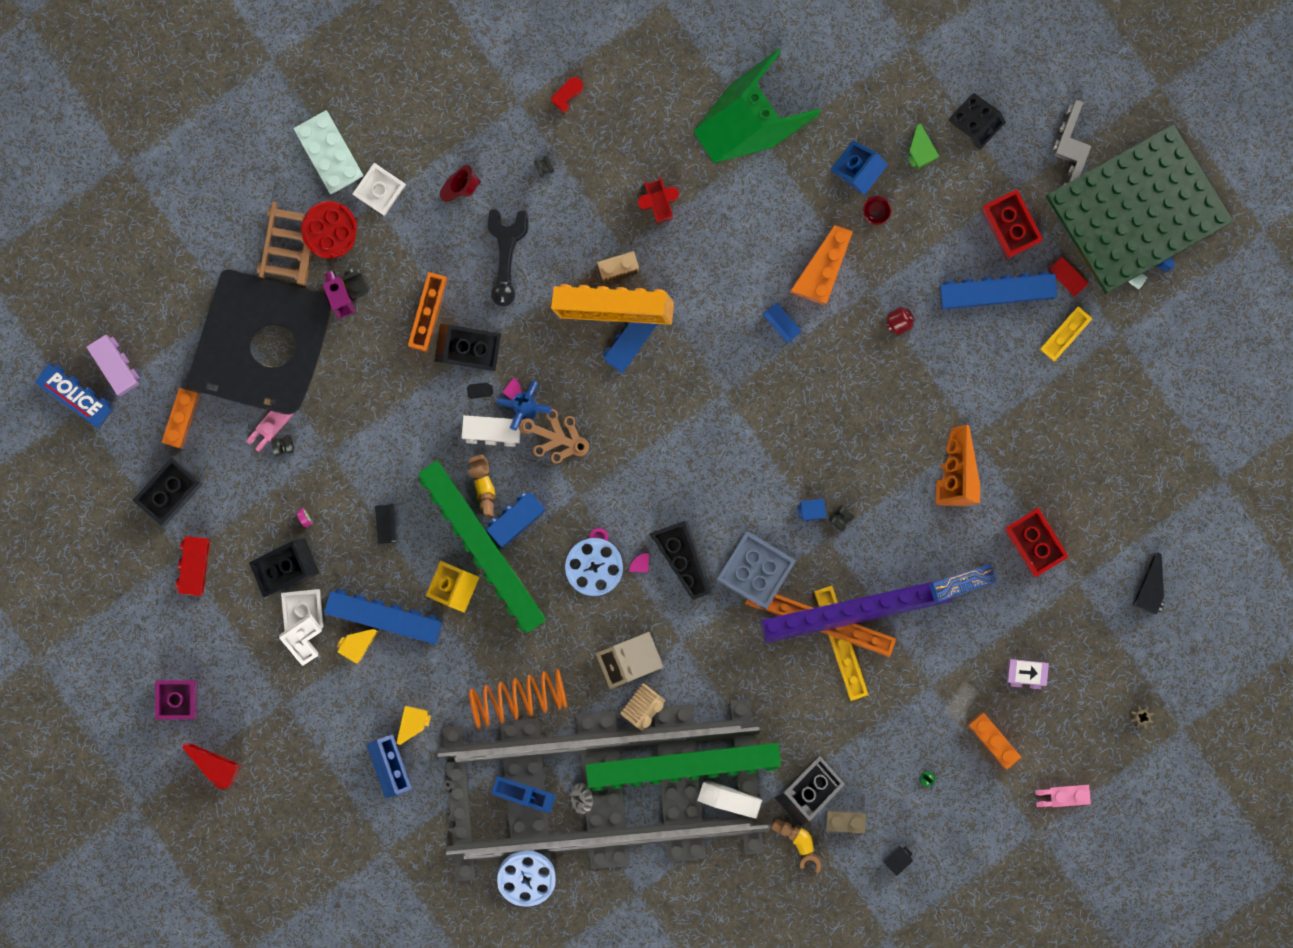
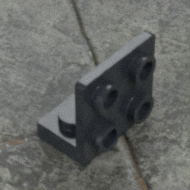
[949,93,1006,150]

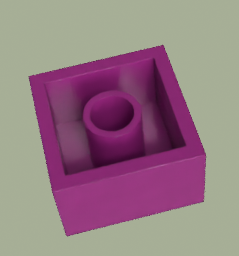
[155,680,198,719]

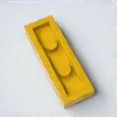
[1039,306,1092,362]

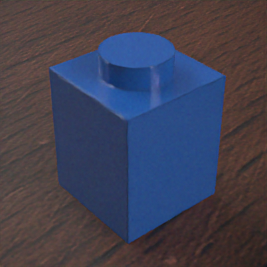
[797,499,826,521]

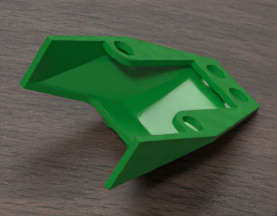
[693,49,821,163]

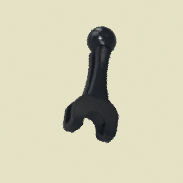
[487,209,529,307]

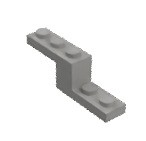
[1052,100,1091,186]

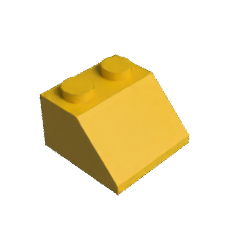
[425,561,479,613]

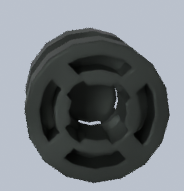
[271,435,294,457]
[828,505,855,532]

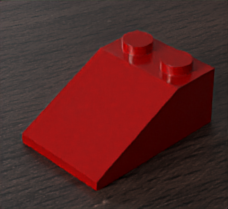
[182,742,242,790]

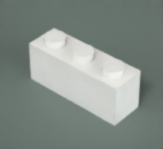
[462,415,521,447]

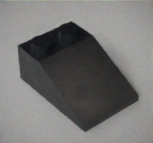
[434,324,501,371]
[249,538,319,598]
[774,756,845,826]

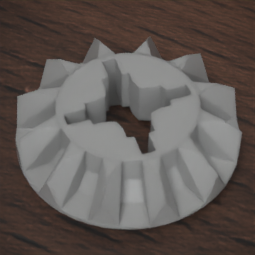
[569,783,593,814]

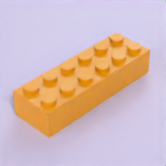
[551,284,674,325]

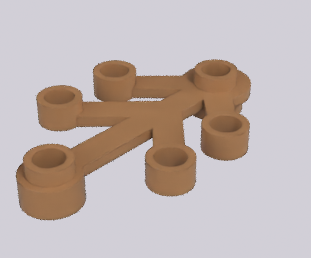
[518,409,589,464]

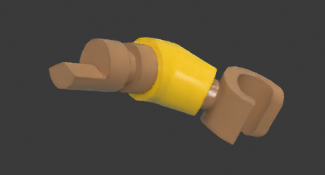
[468,455,495,519]
[771,818,822,874]

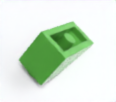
[907,123,939,170]

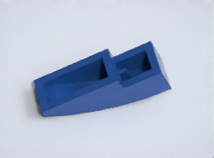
[491,776,556,813]

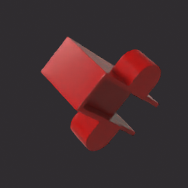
[638,176,679,224]

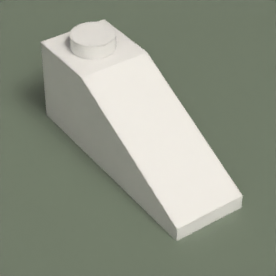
[697,780,762,819]

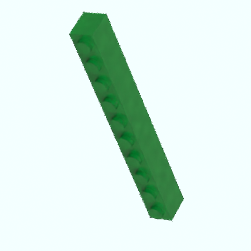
[586,742,781,791]

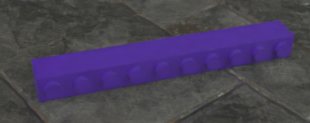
[760,580,953,644]

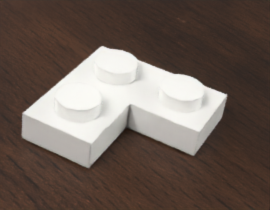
[279,614,322,666]

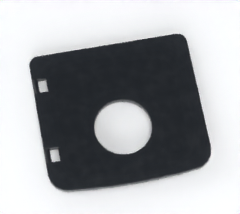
[187,269,331,415]

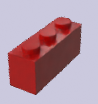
[175,536,210,596]

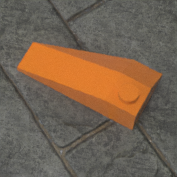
[935,425,980,506]

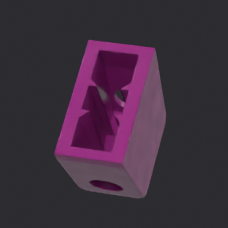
[323,271,356,319]

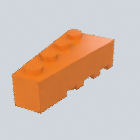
[790,225,853,306]

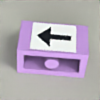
[1006,659,1049,689]

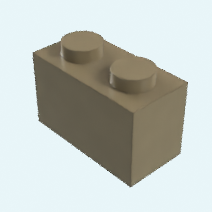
[825,810,866,833]

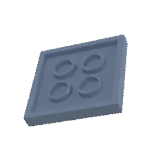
[717,531,796,610]

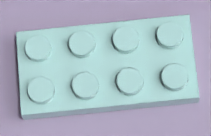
[293,110,364,195]

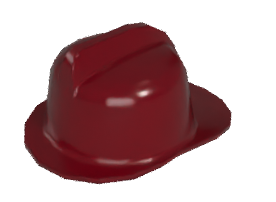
[440,165,481,202]

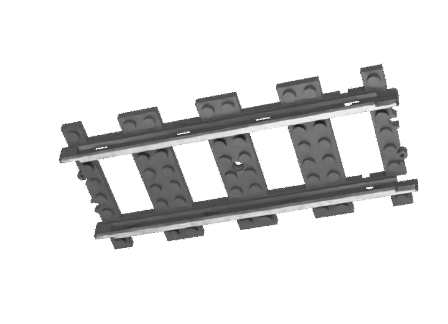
[435,699,771,881]

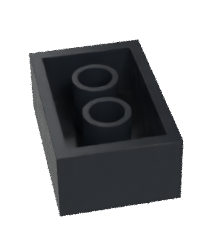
[133,457,203,527]

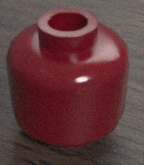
[885,307,915,335]

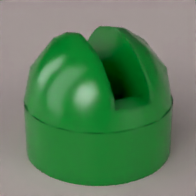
[920,771,935,787]

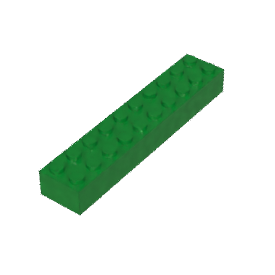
[418,460,547,633]

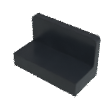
[375,504,398,544]

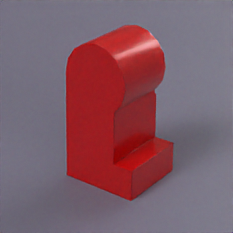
[550,77,583,114]

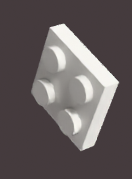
[353,163,406,216]
[281,589,324,631]

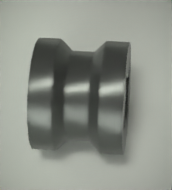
[533,155,555,178]

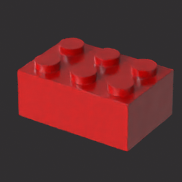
[981,189,1043,260]
[1003,508,1069,578]

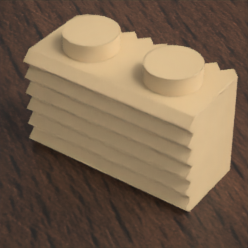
[597,251,639,282]
[620,683,666,731]

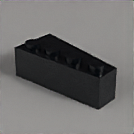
[649,521,713,600]

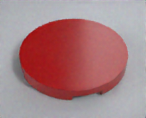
[301,201,357,259]

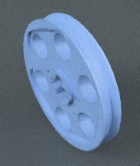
[565,538,623,596]
[497,851,556,906]

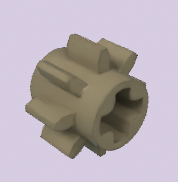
[1130,705,1154,729]

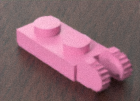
[246,411,295,452]
[1035,785,1091,807]

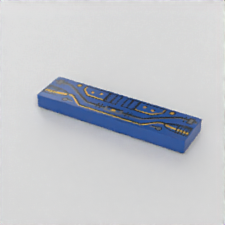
[929,564,996,603]

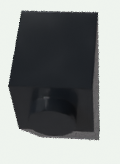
[1132,552,1165,615]

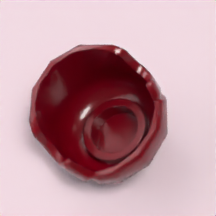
[862,196,892,225]

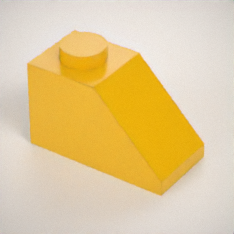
[337,629,378,664]
[396,706,431,745]

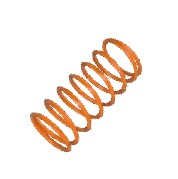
[468,668,567,729]

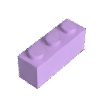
[87,335,140,397]

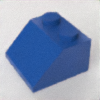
[830,140,888,195]

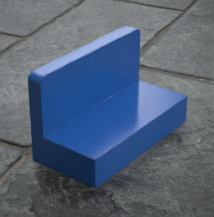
[762,303,802,344]

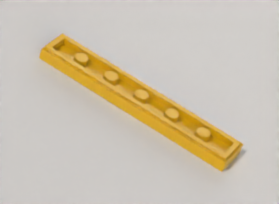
[814,586,869,701]

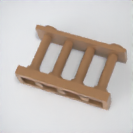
[257,201,312,286]

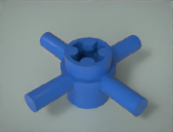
[497,381,552,431]

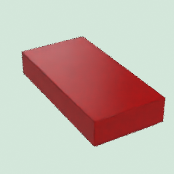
[1048,257,1089,297]

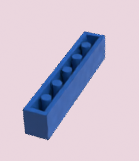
[939,271,1058,310]
[324,589,443,644]

